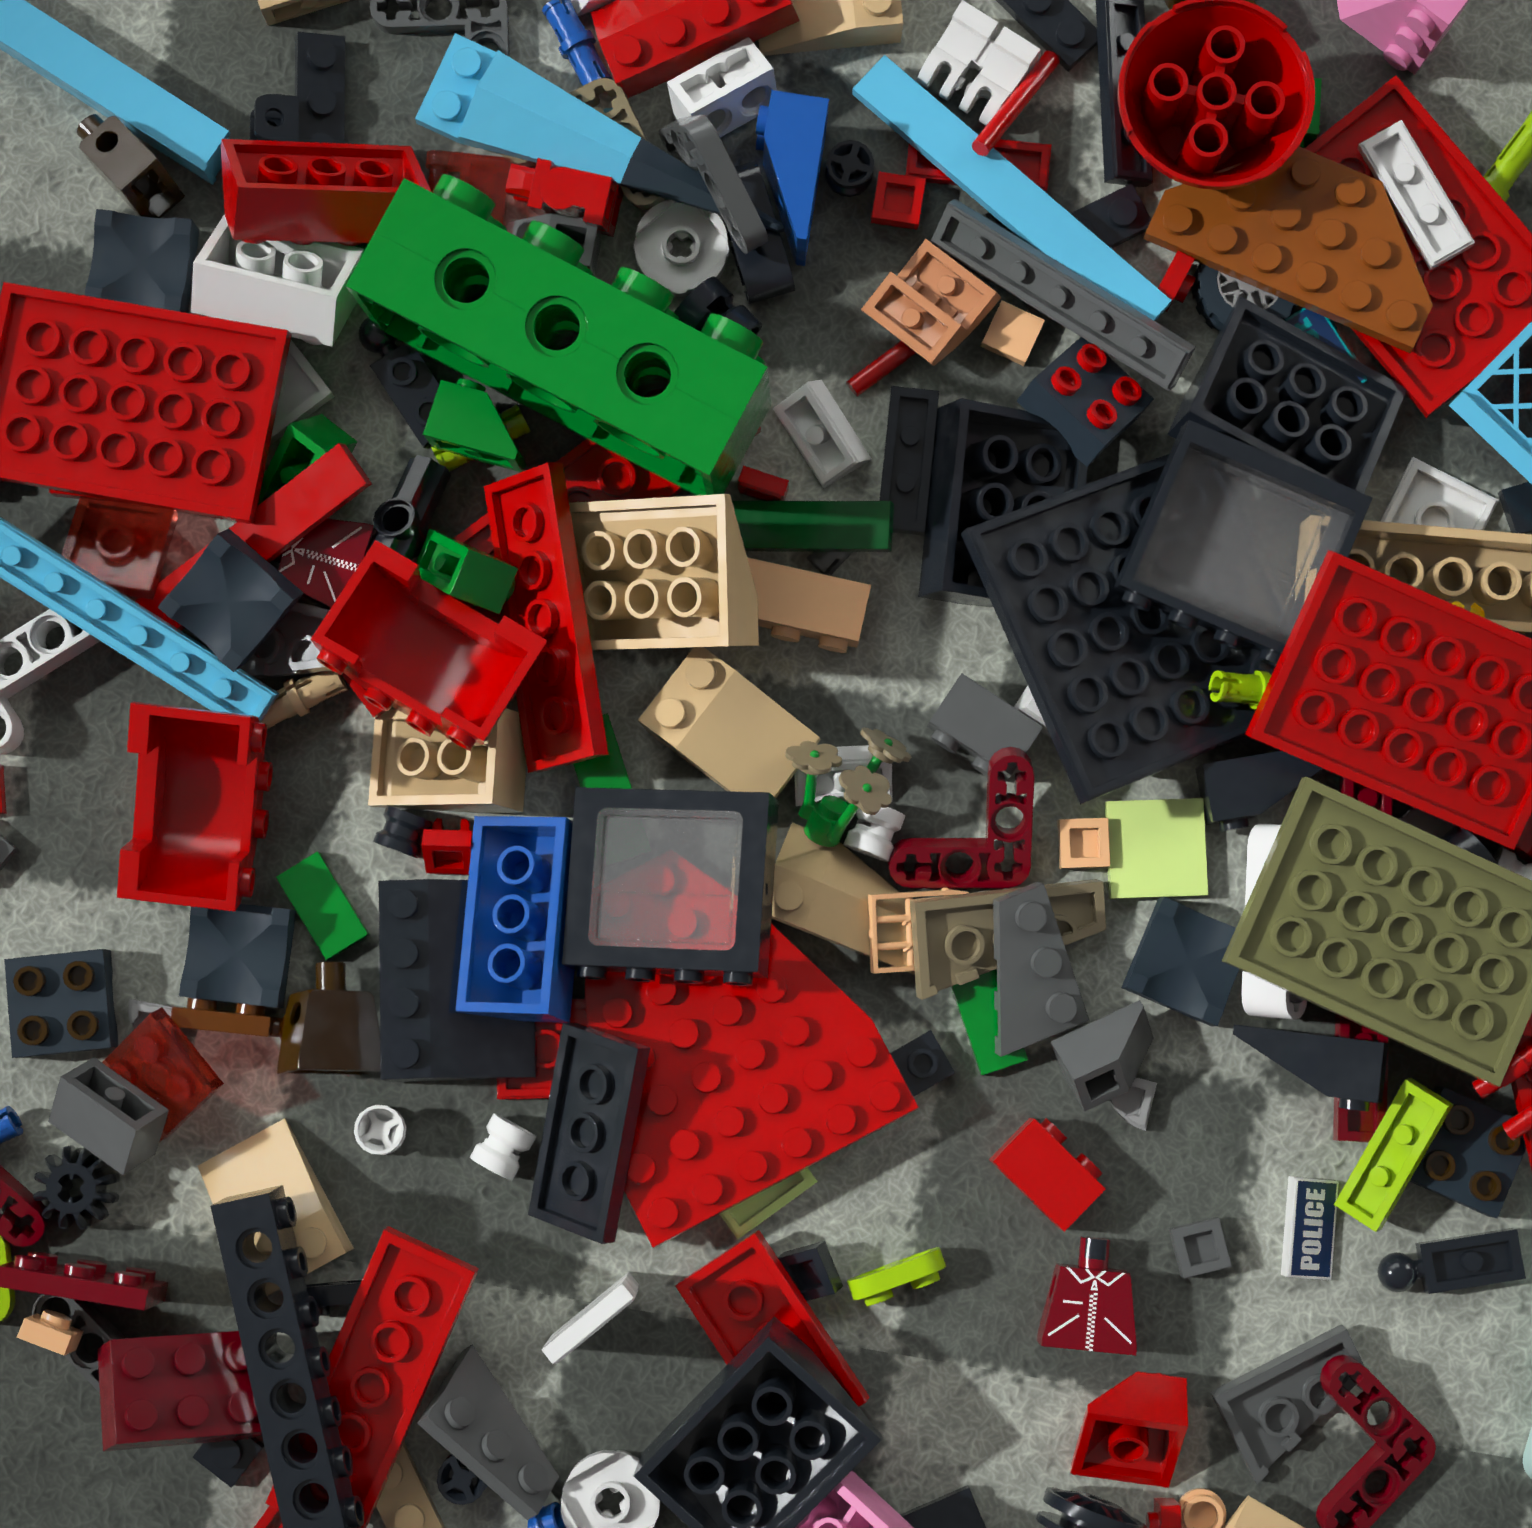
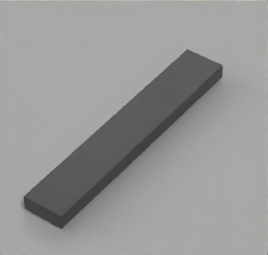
[931,199,1196,391]

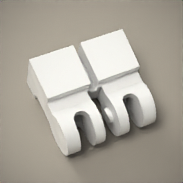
[916,0,1041,126]

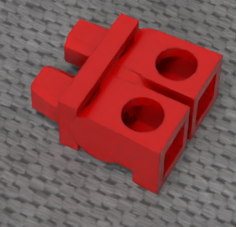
[505,158,624,237]

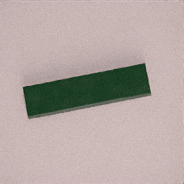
[732,501,894,552]

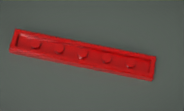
[135,443,372,631]

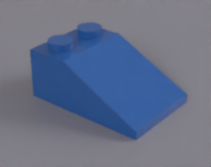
[756,90,829,266]

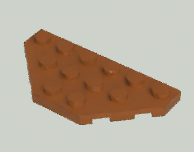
[1144,147,1433,353]

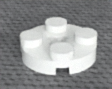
[634,200,729,298]
[561,1450,660,1528]

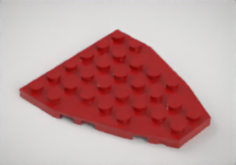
[585,850,919,1248]

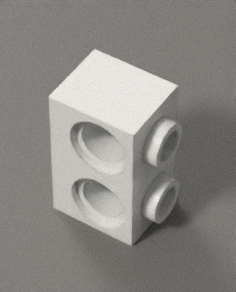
[667,37,777,137]

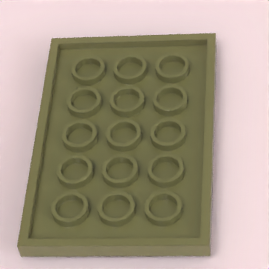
[1222,777,1532,1087]

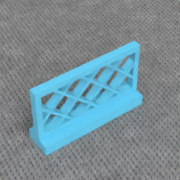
[1449,321,1532,484]

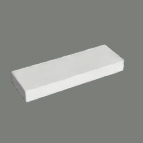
[1358,120,1475,270]

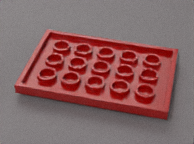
[1304,75,1532,418]
[0,282,292,524]
[1245,550,1532,850]

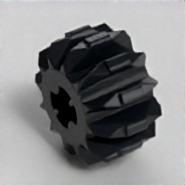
[33,1145,120,1230]

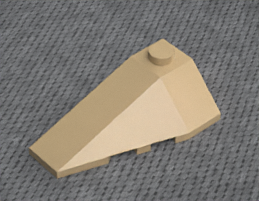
[771,822,915,975]

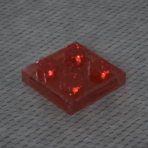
[61,498,178,600]
[102,1007,224,1143]

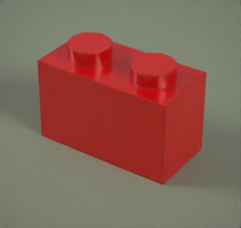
[989,1118,1106,1232]

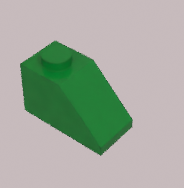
[423,378,527,472]
[258,414,358,505]
[416,529,518,614]

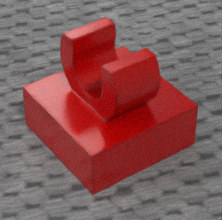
[421,818,473,875]

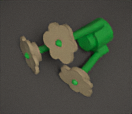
[785,727,912,847]

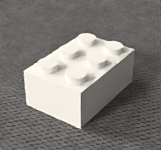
[191,215,364,347]

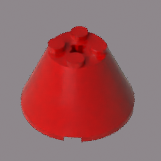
[1118,0,1315,190]

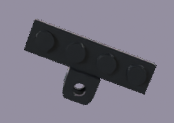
[249,32,345,143]

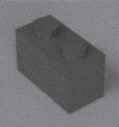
[927,673,1043,780]
[48,1057,169,1175]

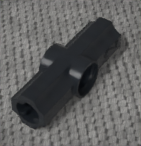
[367,455,451,561]

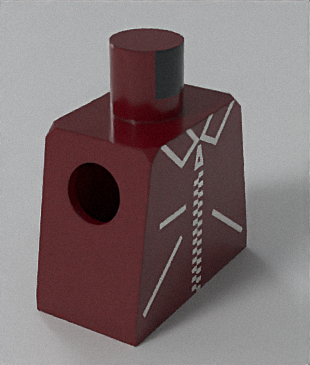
[273,518,377,610]
[1037,1237,1137,1356]

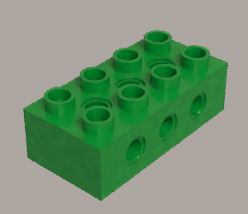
[346,174,771,496]

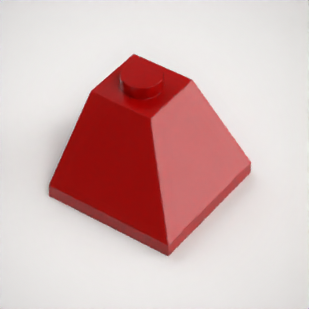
[1070,1371,1188,1488]

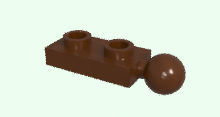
[170,998,285,1039]

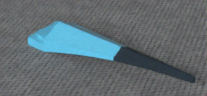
[415,33,785,233]

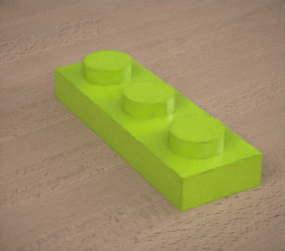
[1334,1078,1454,1232]

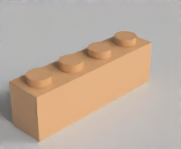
[747,557,871,653]

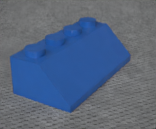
[456,816,575,1023]

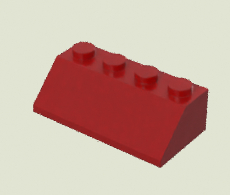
[591,0,800,98]
[221,139,431,246]

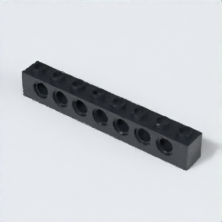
[210,1185,364,1528]

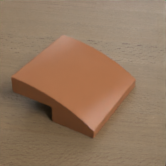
[861,239,1001,366]

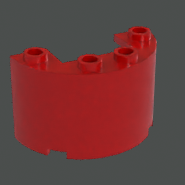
[311,540,547,751]
[117,702,273,912]

